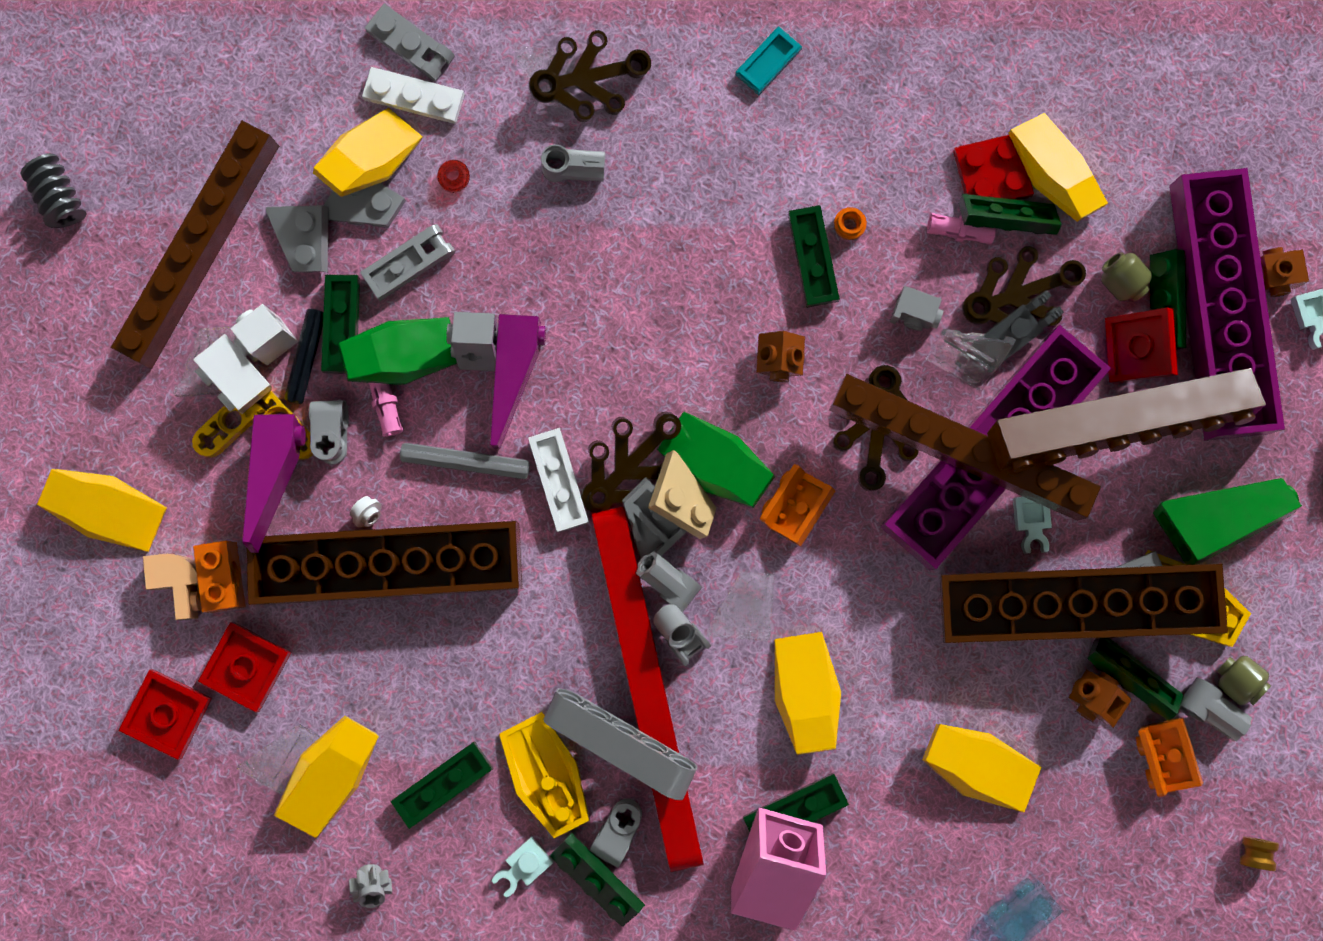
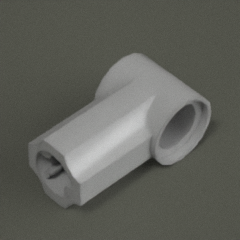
[541,144,605,183]
[636,551,702,612]
[1180,677,1252,742]

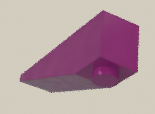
[490,314,546,449]
[242,414,306,553]

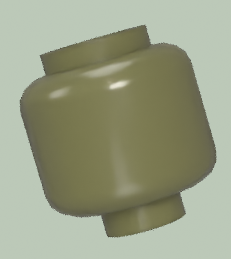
[1101,252,1152,301]
[1217,655,1271,706]

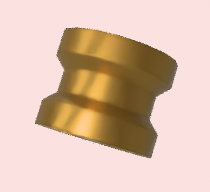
[1240,836,1279,871]

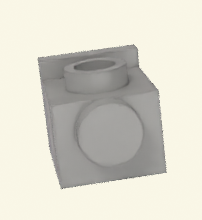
[889,286,944,331]

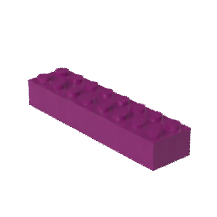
[1169,168,1285,441]
[880,325,1111,571]

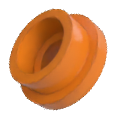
[834,207,867,240]

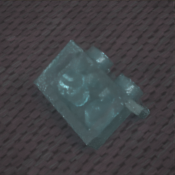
[983,877,1064,941]

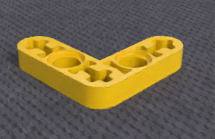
[192,390,313,460]

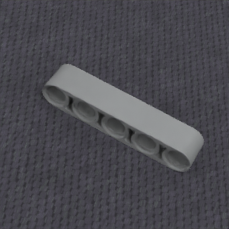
[543,688,698,800]

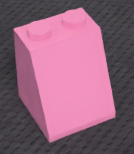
[731,808,826,931]

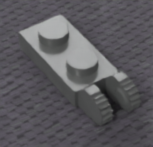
[970,290,1064,371]

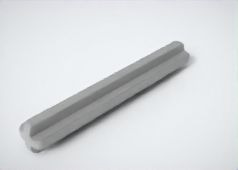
[400,443,530,479]

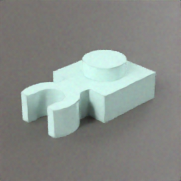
[1290,289,1323,350]
[1013,497,1052,554]
[492,836,554,897]

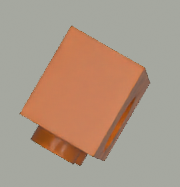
[193,540,246,613]

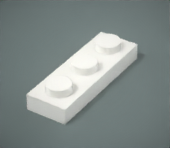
[362,67,465,124]
[528,428,589,533]

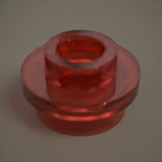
[437,160,470,193]

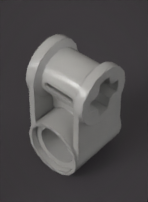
[309,400,349,465]
[654,604,711,667]
[589,798,642,868]

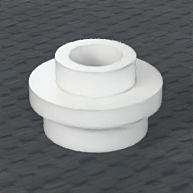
[350,496,381,528]

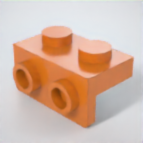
[760,464,836,547]
[1135,717,1203,797]

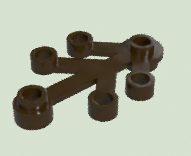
[529,30,651,122]
[962,246,1086,327]
[833,365,919,491]
[581,411,681,513]

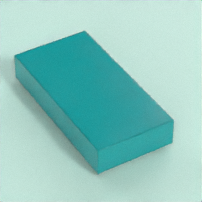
[735,26,802,96]

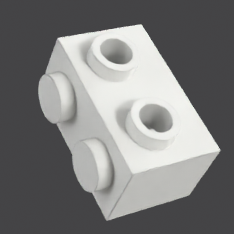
[230,304,299,365]
[193,334,272,415]

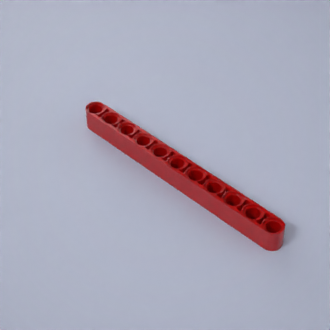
[592,506,704,873]

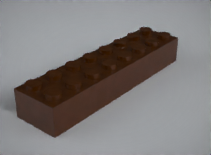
[246,521,523,605]
[939,564,1228,643]

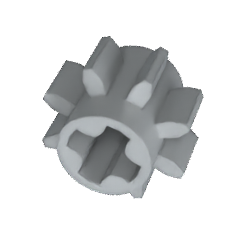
[349,864,393,908]

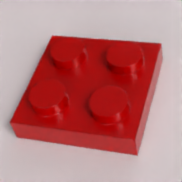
[953,135,1034,200]
[1105,307,1178,383]
[198,622,292,713]
[118,669,212,760]

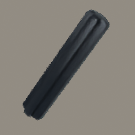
[285,309,323,404]

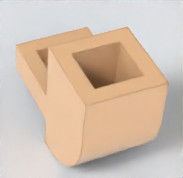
[143,554,201,620]

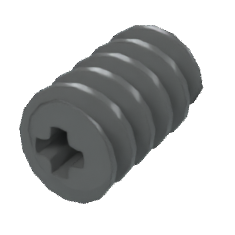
[20,153,87,228]

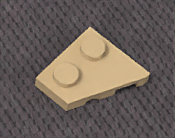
[648,450,716,539]

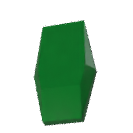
[338,317,457,385]
[657,412,775,508]

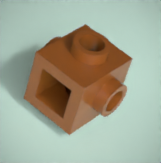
[1260,247,1309,297]
[756,331,805,382]
[1068,669,1132,728]

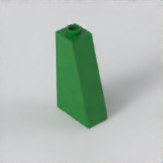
[1153,478,1302,565]

